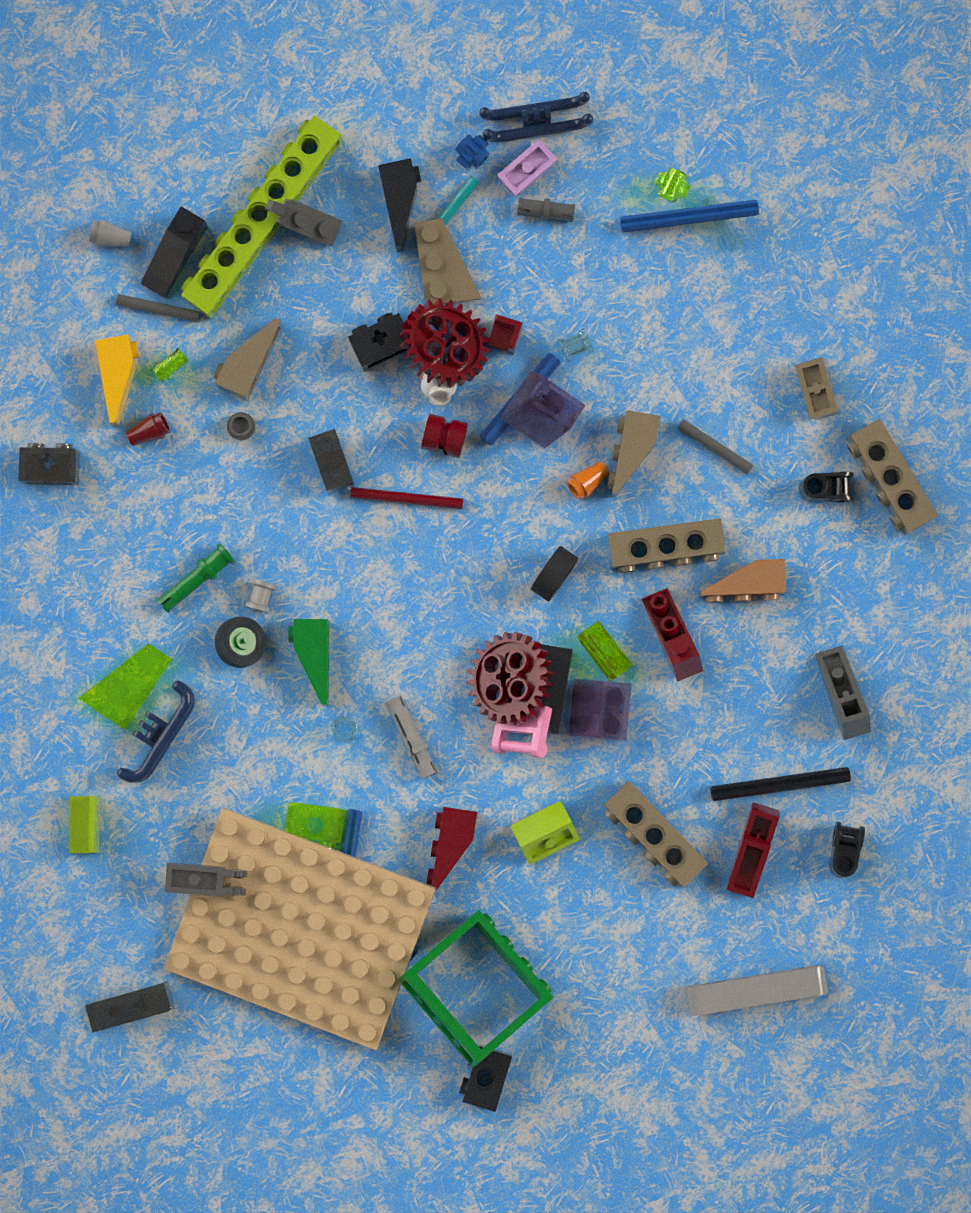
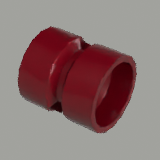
[421,413,468,458]

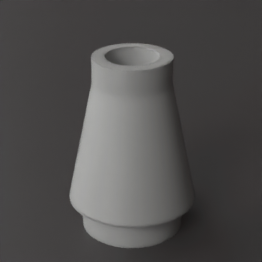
[89,219,131,248]

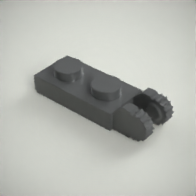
[165,862,247,896]

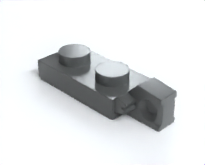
[265,199,342,247]

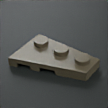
[414,218,482,304]

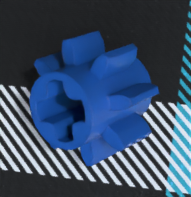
[455,135,490,169]

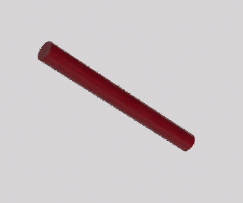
[350,487,464,509]

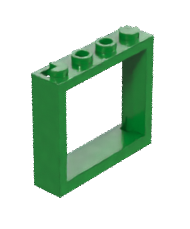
[398,910,554,1068]

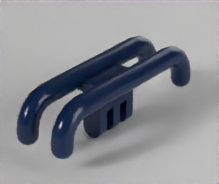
[479,92,593,142]
[117,681,195,783]

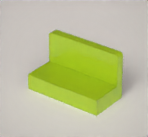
[69,796,99,853]
[511,801,580,865]

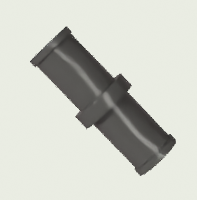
[517,197,575,222]

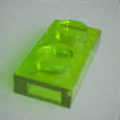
[576,620,633,682]

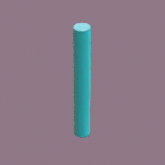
[437,176,479,226]

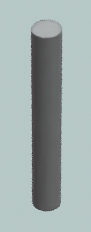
[116,294,200,322]
[677,419,754,475]

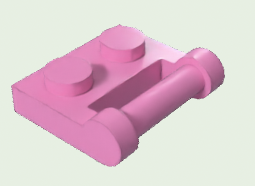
[491,706,552,758]

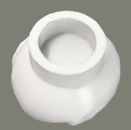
[417,372,457,406]

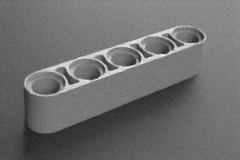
[686,965,828,1016]

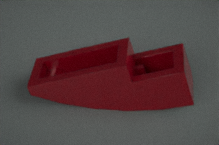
[726,802,780,898]

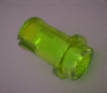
[152,347,189,382]

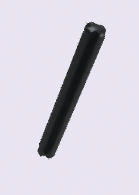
[710,767,851,801]

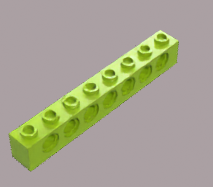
[181,115,343,319]

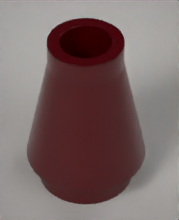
[126,412,170,446]

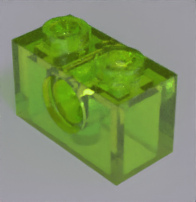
[285,802,347,848]

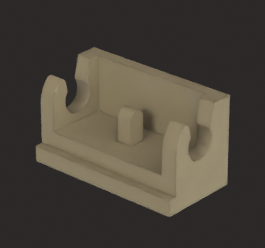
[795,357,841,420]

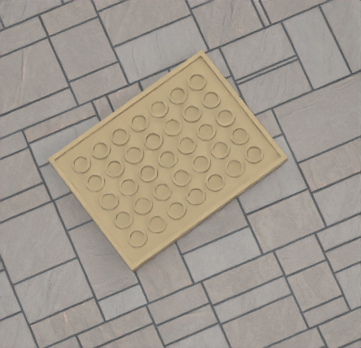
[164,808,436,1050]

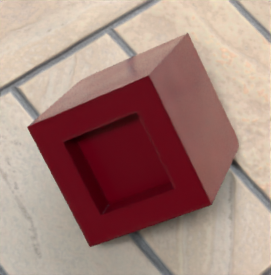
[487,314,523,355]

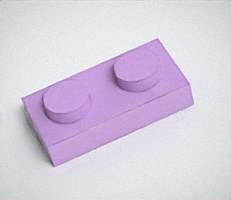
[497,139,558,198]

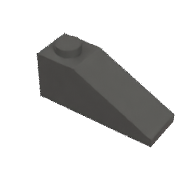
[815,646,871,740]

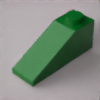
[288,619,330,706]

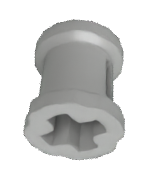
[245,579,277,613]

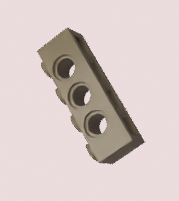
[847,418,938,535]
[607,518,726,573]
[604,781,709,887]

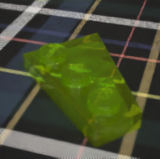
[78,643,173,730]

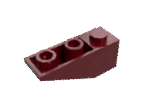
[642,588,703,682]
[426,807,477,892]

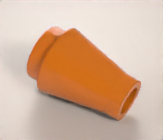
[566,461,609,500]

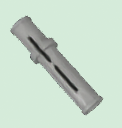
[385,695,438,780]

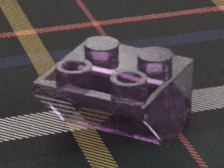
[500,371,586,448]
[568,679,632,742]

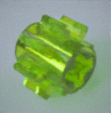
[654,167,691,202]

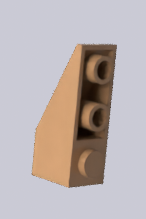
[699,559,786,603]

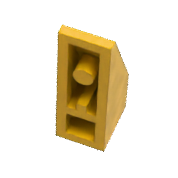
[95,334,140,427]

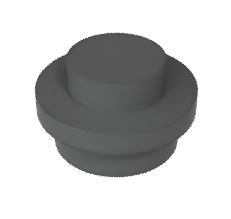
[227,412,255,441]

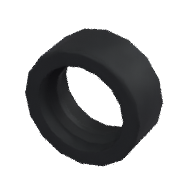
[531,546,579,602]

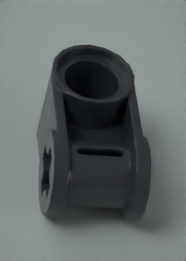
[799,472,854,503]
[829,821,865,878]

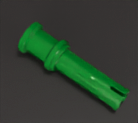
[157,543,236,613]

